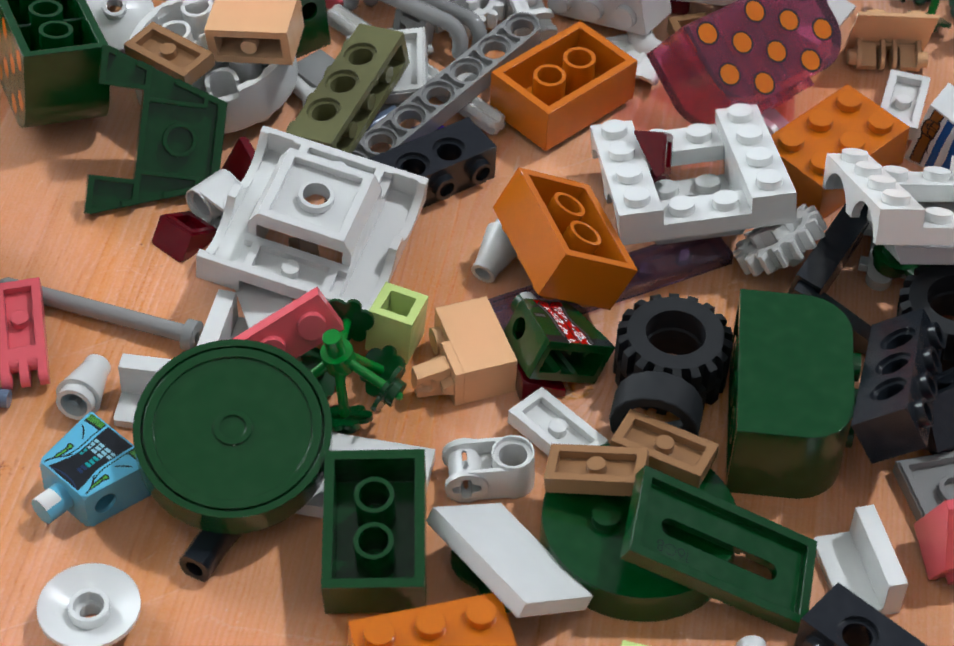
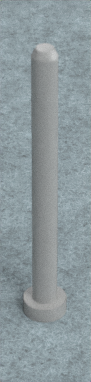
[0,277,204,350]

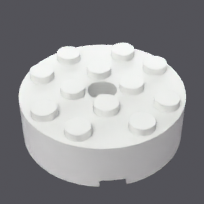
[129,0,298,134]

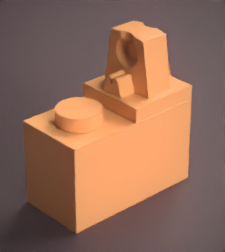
[204,0,304,65]
[411,296,518,406]

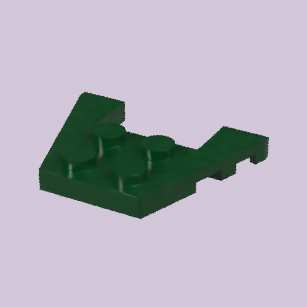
[83,45,227,214]

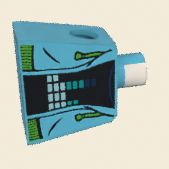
[31,411,151,526]

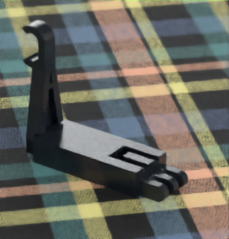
[788,203,872,355]

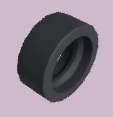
[609,371,703,436]

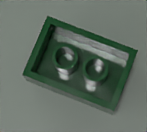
[321,449,426,614]

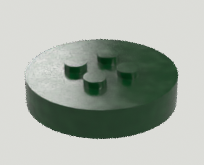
[133,339,332,534]
[540,443,736,622]

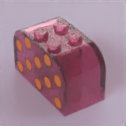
[646,0,841,125]

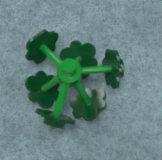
[300,299,407,434]

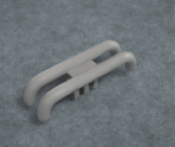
[343,0,488,59]

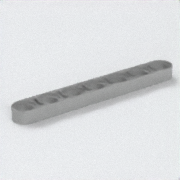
[352,12,541,159]

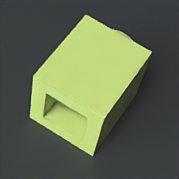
[365,282,429,364]

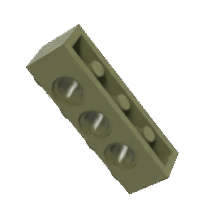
[286,23,410,154]

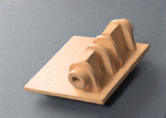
[844,9,939,72]

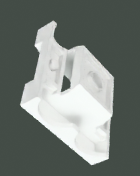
[590,103,797,245]
[196,125,429,331]
[822,148,954,265]

